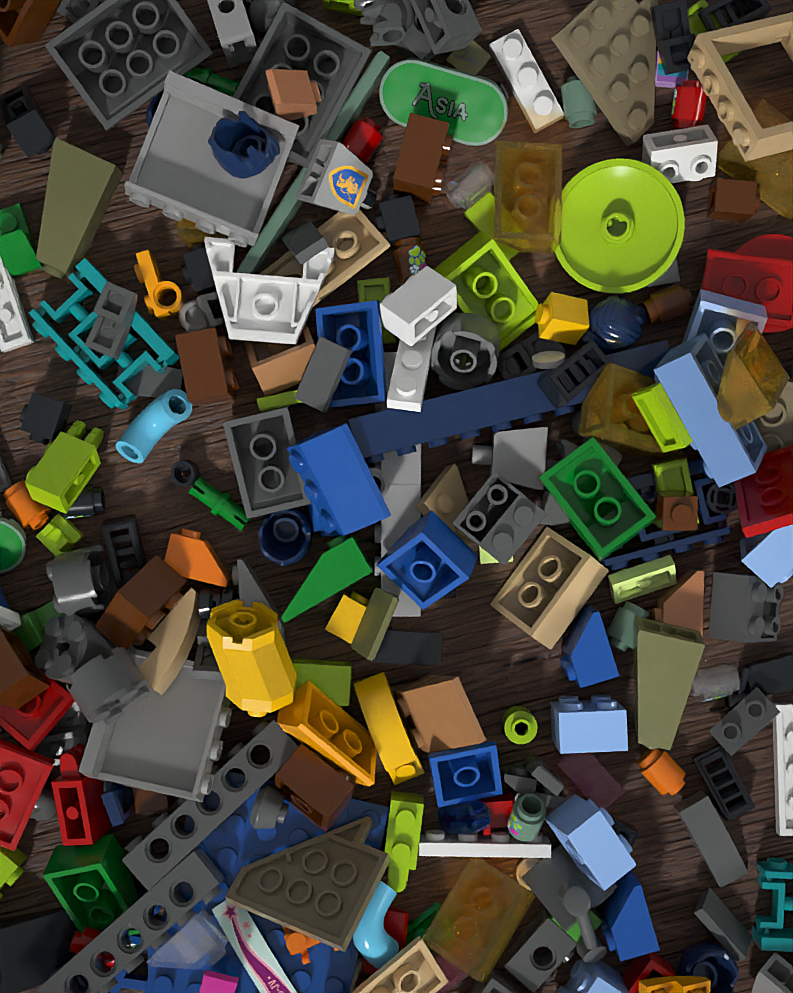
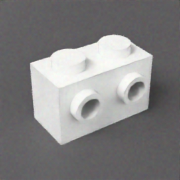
[642,125,718,183]
[380,266,457,346]

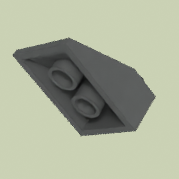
[222,405,312,519]

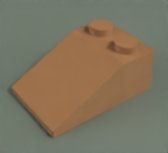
[395,674,486,753]

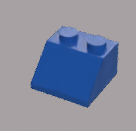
[377,510,478,610]
[559,605,619,688]
[428,741,503,807]
[600,870,660,961]

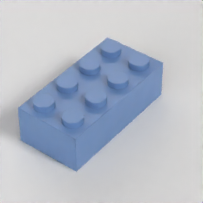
[654,333,768,487]

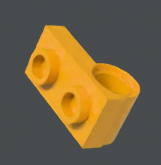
[134,250,187,321]

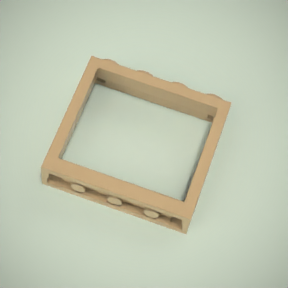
[687,12,793,162]

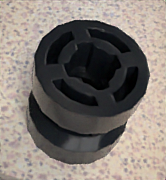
[702,482,738,514]
[199,586,236,618]

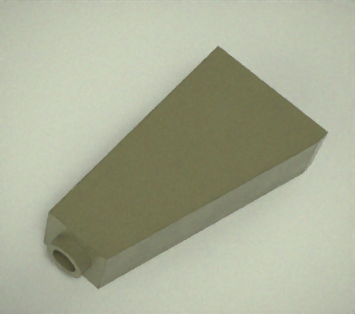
[36,138,123,280]
[633,616,705,750]

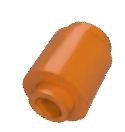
[3,480,51,530]
[637,749,686,795]

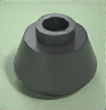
[249,784,290,829]

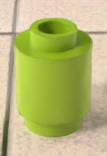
[502,706,538,744]

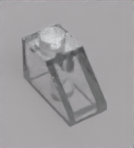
[146,908,228,969]

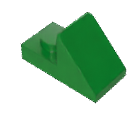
[0,203,43,277]

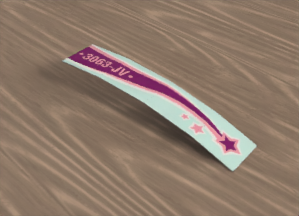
[212,900,297,993]

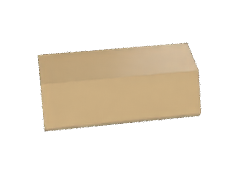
[259,209,390,307]
[351,936,448,993]

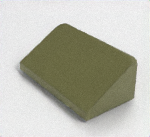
[351,588,399,661]

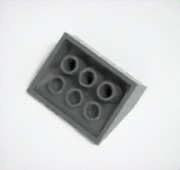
[44,0,213,131]
[233,2,372,169]

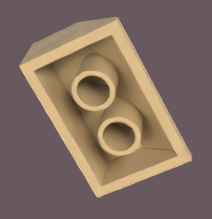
[490,527,609,650]

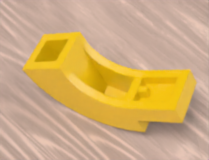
[354,672,424,785]

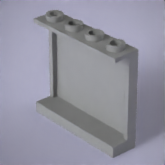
[124,70,299,247]
[78,646,232,803]

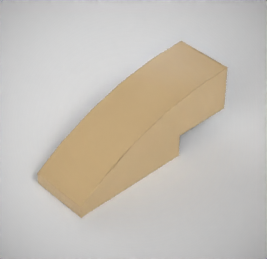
[139,588,201,695]

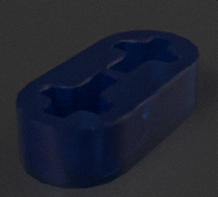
[438,800,491,834]

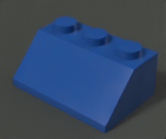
[315,300,387,409]
[287,423,391,537]

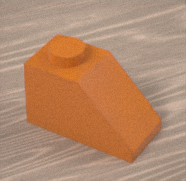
[164,528,232,587]

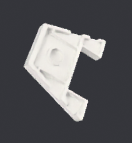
[204,237,335,344]

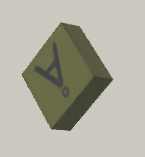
[445,40,492,75]

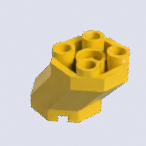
[207,600,297,717]

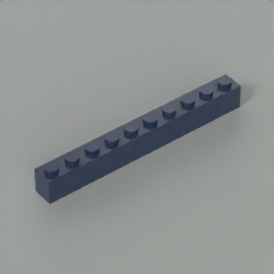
[346,340,670,464]

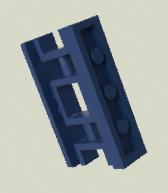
[599,458,732,570]

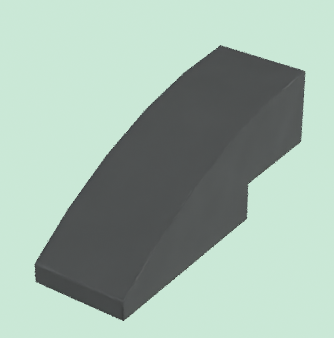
[674,790,748,888]

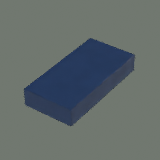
[101,783,135,827]

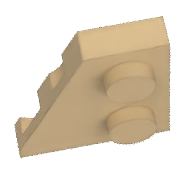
[416,463,471,545]

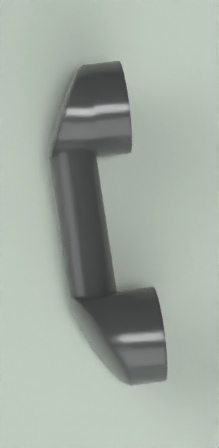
[558,880,607,964]

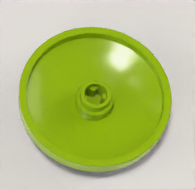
[551,158,685,294]

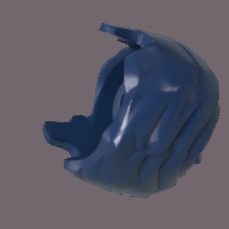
[208,111,280,179]
[582,295,646,355]
[258,507,313,567]
[678,942,739,993]

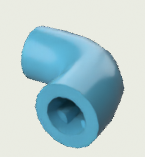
[115,389,192,464]
[353,881,399,969]

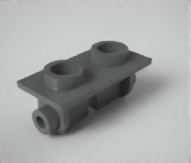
[709,687,781,756]

